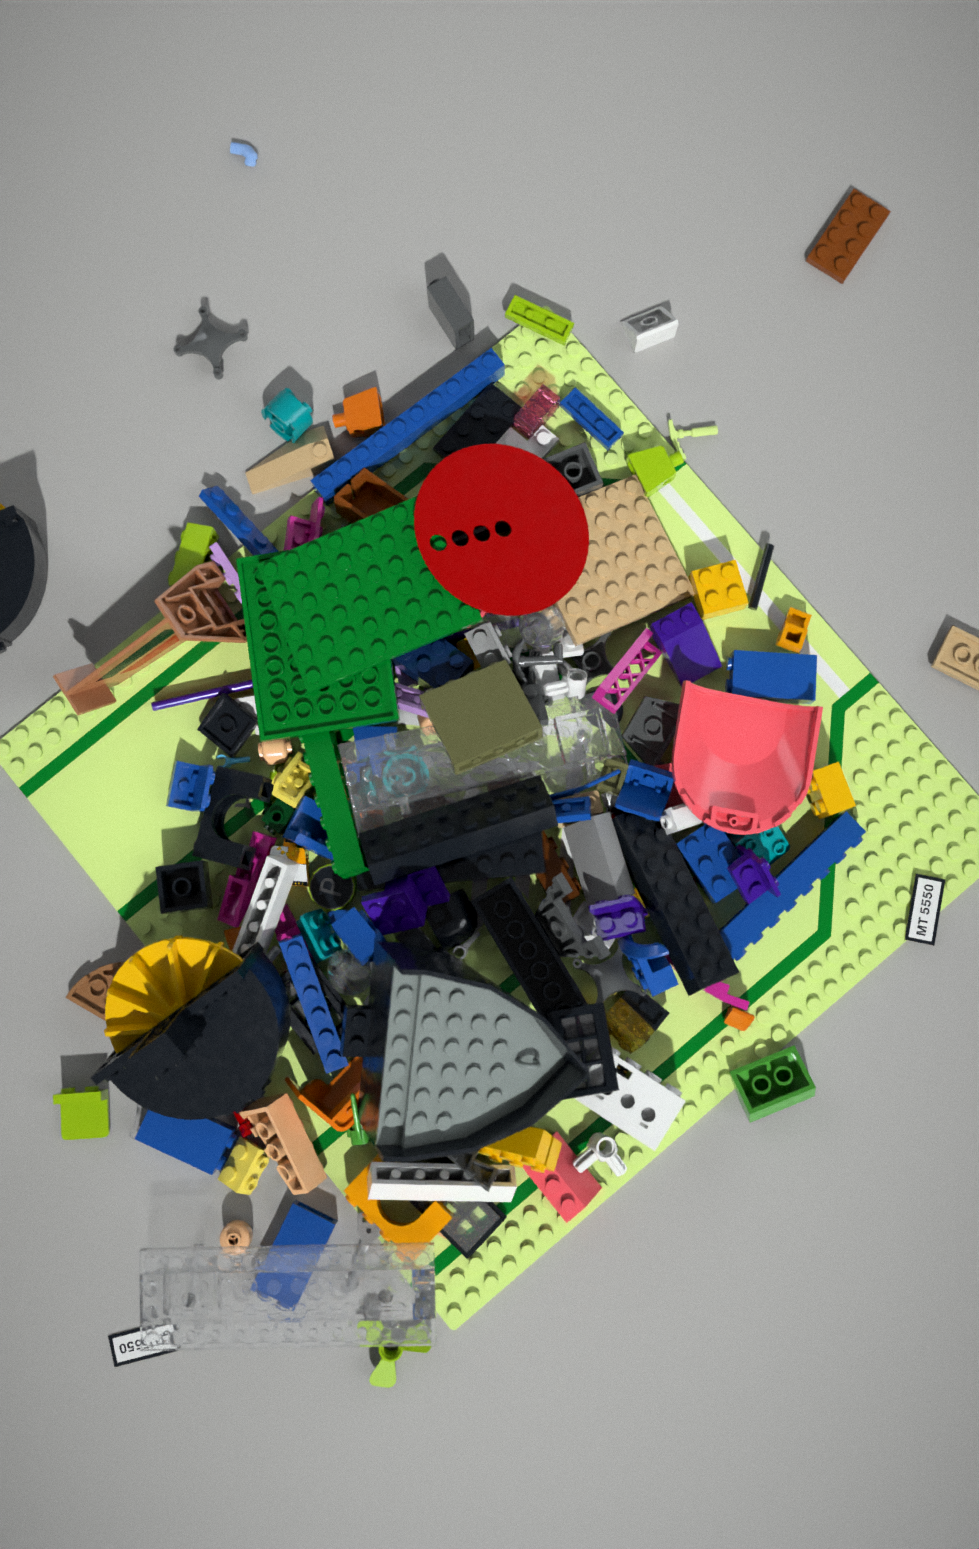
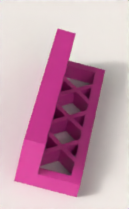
[592,628,663,714]

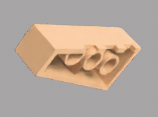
[239,1093,327,1195]

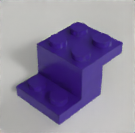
[361,866,450,935]

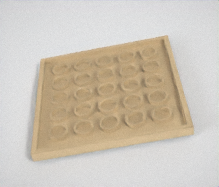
[554,474,694,647]

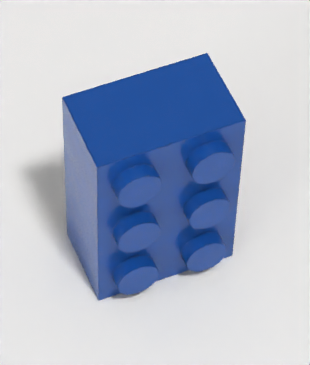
[676,824,741,904]

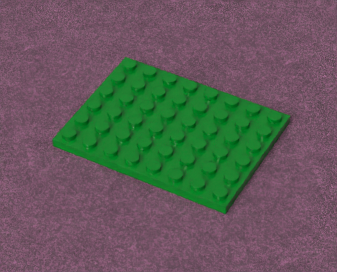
[256,496,483,694]
[236,549,400,742]

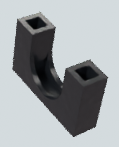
[192,766,274,871]

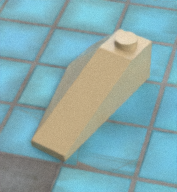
[245,426,335,495]

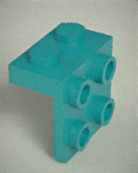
[725,826,790,865]
[296,908,343,964]

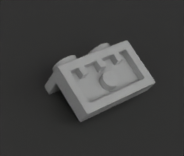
[464,621,512,669]

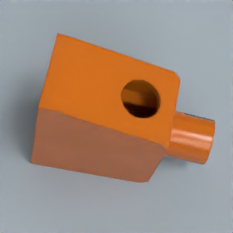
[332,387,385,437]

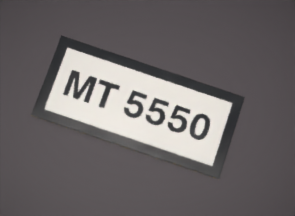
[904,874,946,946]
[108,1318,182,1367]

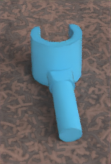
[216,754,250,768]

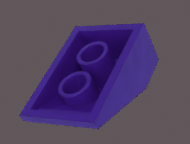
[649,602,722,688]

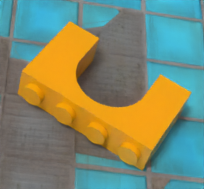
[344,1155,454,1261]

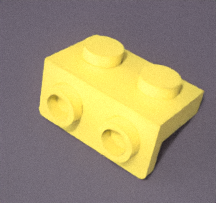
[271,751,312,808]
[218,1136,270,1195]

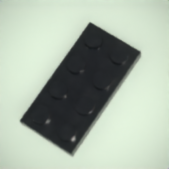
[433,383,525,459]

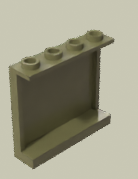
[419,659,543,776]

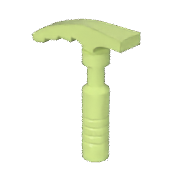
[667,419,718,461]

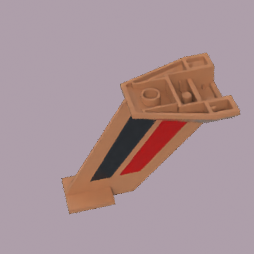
[53,561,247,716]

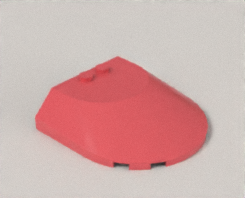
[671,680,823,835]

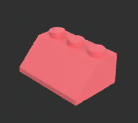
[523,1131,602,1223]

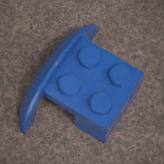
[327,907,387,966]
[618,919,679,996]

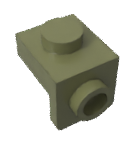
[596,757,629,796]

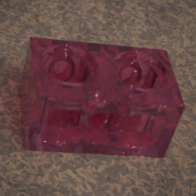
[514,384,560,439]

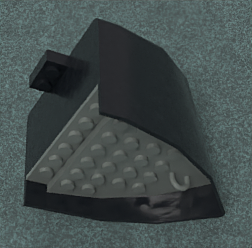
[340,941,590,1162]

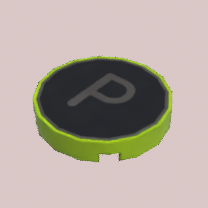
[309,864,356,911]

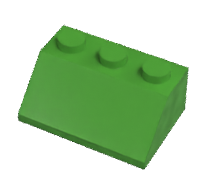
[729,1045,816,1123]

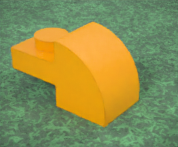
[776,607,812,654]

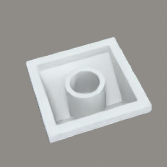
[621,306,679,353]

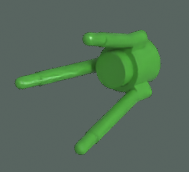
[347,1093,370,1145]

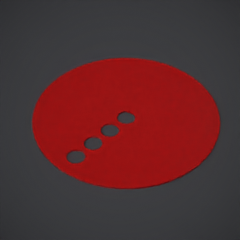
[414,444,589,616]

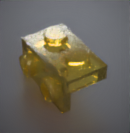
[606,998,654,1054]

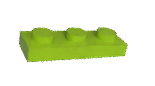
[505,295,574,345]

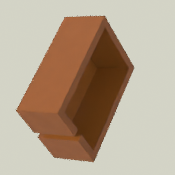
[334,468,408,523]

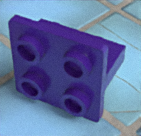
[727,844,781,904]
[588,895,648,941]

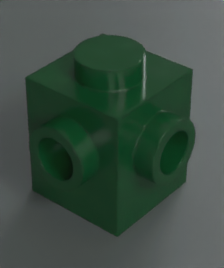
[261,798,295,835]

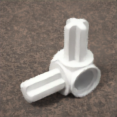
[543,661,587,700]
[572,1133,627,1177]

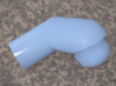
[230,142,258,167]

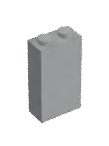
[563,812,635,908]

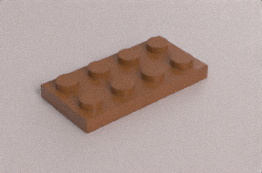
[806,189,891,284]

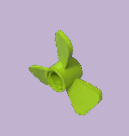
[358,1311,432,1388]

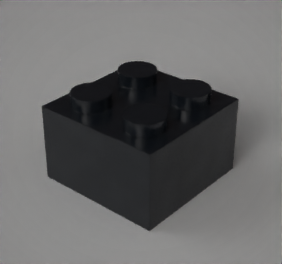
[155,860,213,914]

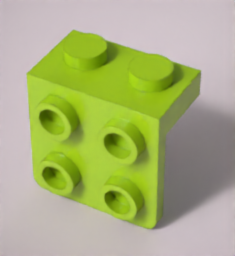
[53,1085,110,1140]

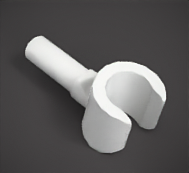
[453,930,481,959]

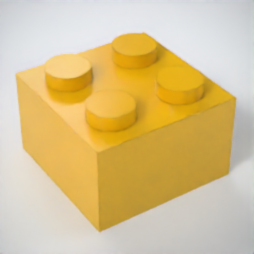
[688,560,749,620]
[807,762,856,820]

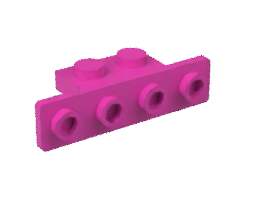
[284,497,325,550]

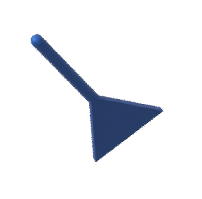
[550,769,620,800]

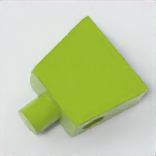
[626,445,684,498]

